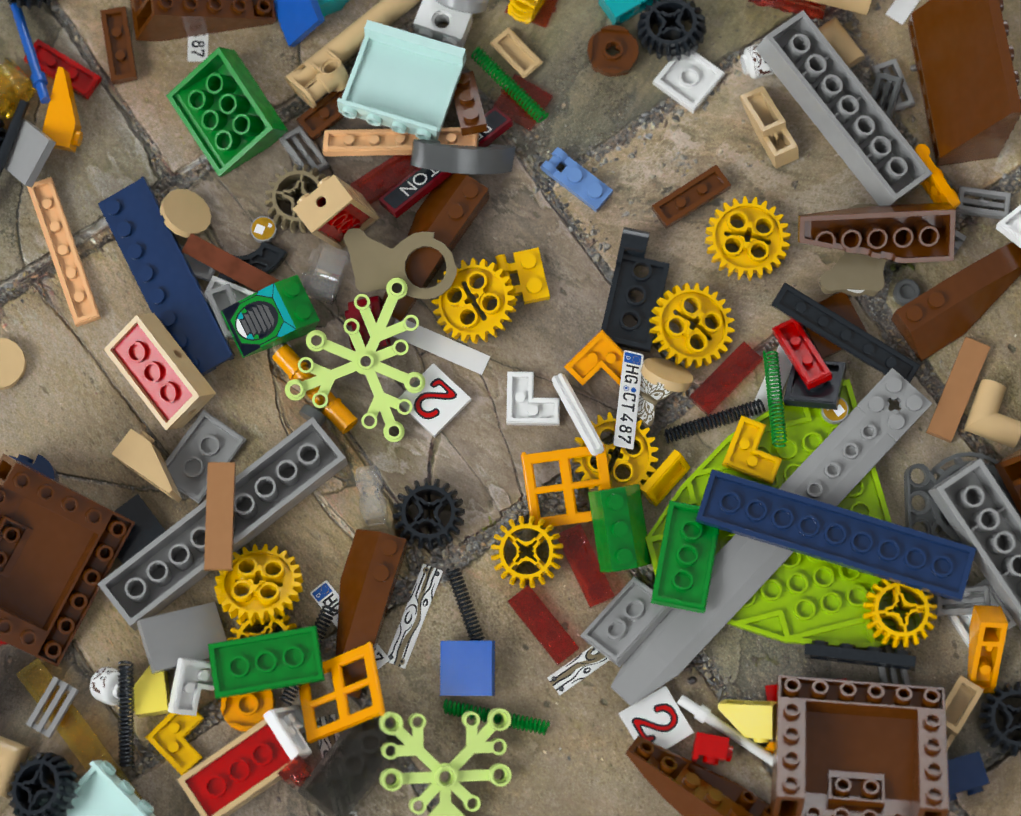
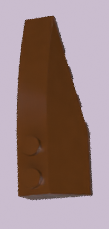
[382,173,489,322]
[798,202,956,263]
[891,242,1021,362]
[333,529,408,699]

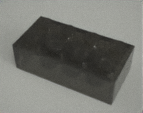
[297,703,404,816]

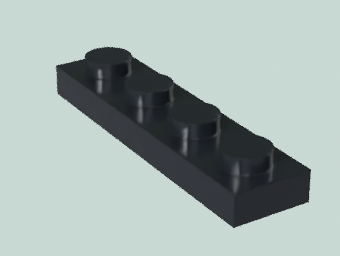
[804,640,916,671]

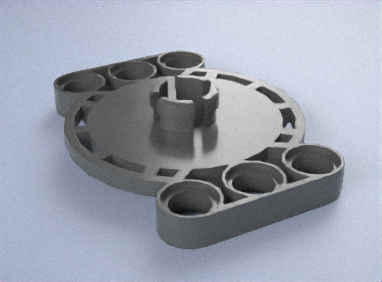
[904,452,1021,544]

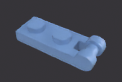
[540,147,613,213]

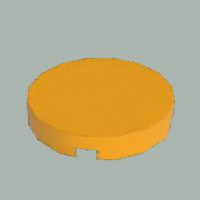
[221,690,276,732]

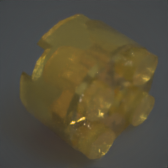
[0,57,36,119]

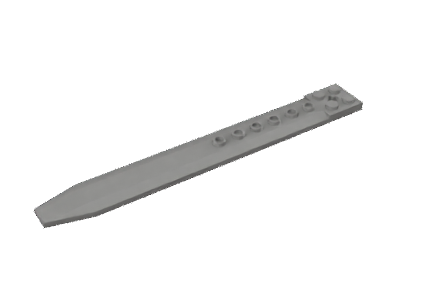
[610,368,932,706]

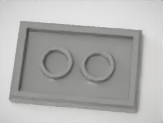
[165,410,247,505]
[580,576,673,668]
[137,602,227,674]

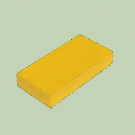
[640,450,691,507]

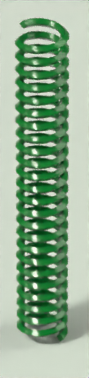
[471,46,549,123]
[763,350,787,447]
[443,699,550,736]

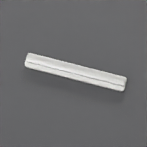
[552,373,604,456]

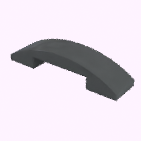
[410,139,516,175]

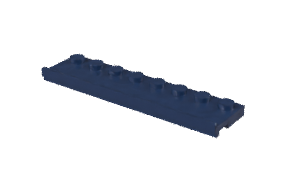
[98,176,235,376]

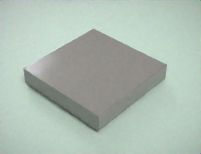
[4,119,56,188]

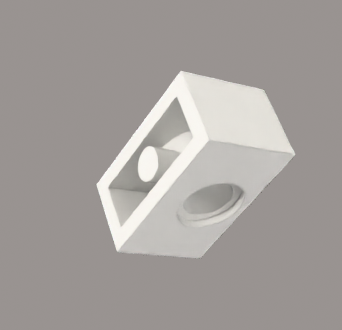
[413,0,473,48]

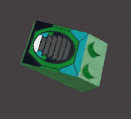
[221,275,320,358]

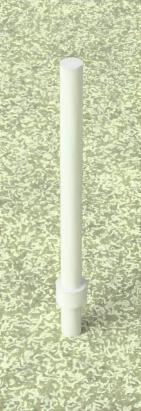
[677,694,773,766]

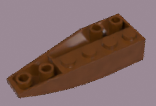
[625,736,770,816]

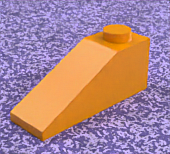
[42,66,83,153]
[967,605,1008,693]

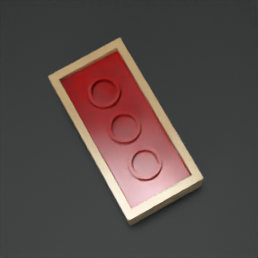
[293,175,380,250]
[104,313,216,430]
[177,719,303,816]

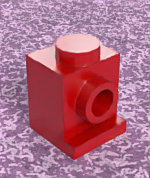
[691,732,733,766]

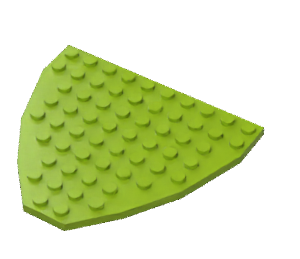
[646,379,921,649]

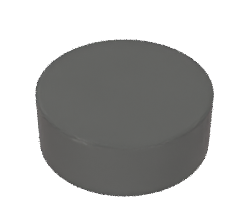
[893,279,920,306]
[299,404,326,426]

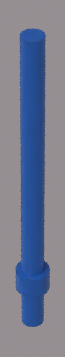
[10,3,51,104]

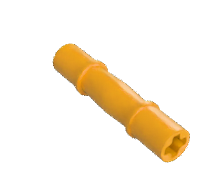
[272,344,358,434]

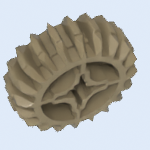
[264,164,327,234]

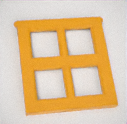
[521,443,612,531]
[298,642,386,744]

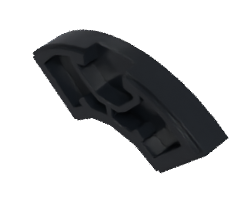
[218,241,288,284]

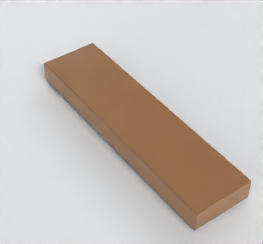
[926,337,990,443]
[204,462,236,571]

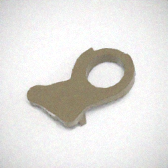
[819,203,888,297]
[344,228,457,299]

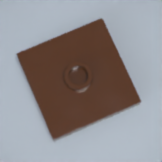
[802,292,868,359]

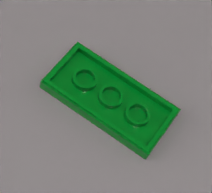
[651,500,719,614]
[208,626,325,699]

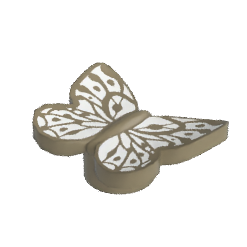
[637,375,673,427]

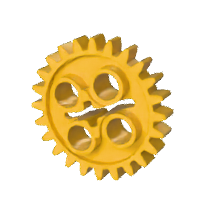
[705,196,790,281]
[432,258,517,344]
[649,283,735,369]
[572,412,659,491]
[214,544,303,626]

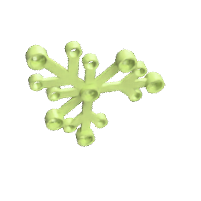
[285,278,425,442]
[379,708,512,816]

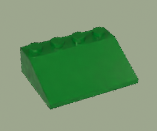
[166,47,288,177]

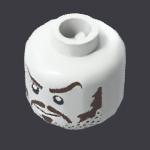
[740,44,774,79]
[90,666,131,706]

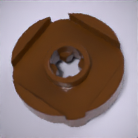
[587,25,639,77]

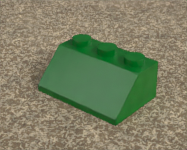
[588,484,651,572]

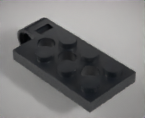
[601,227,670,353]

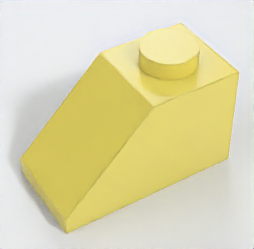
[129,665,170,718]
[718,699,776,743]

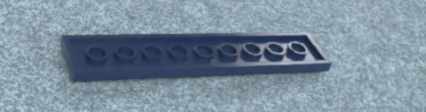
[696,469,977,602]

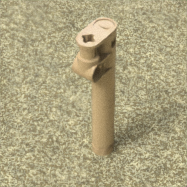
[285,0,422,108]

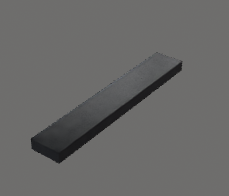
[770,283,921,383]

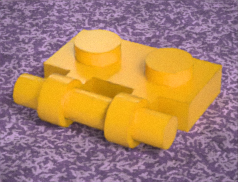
[495,247,550,306]

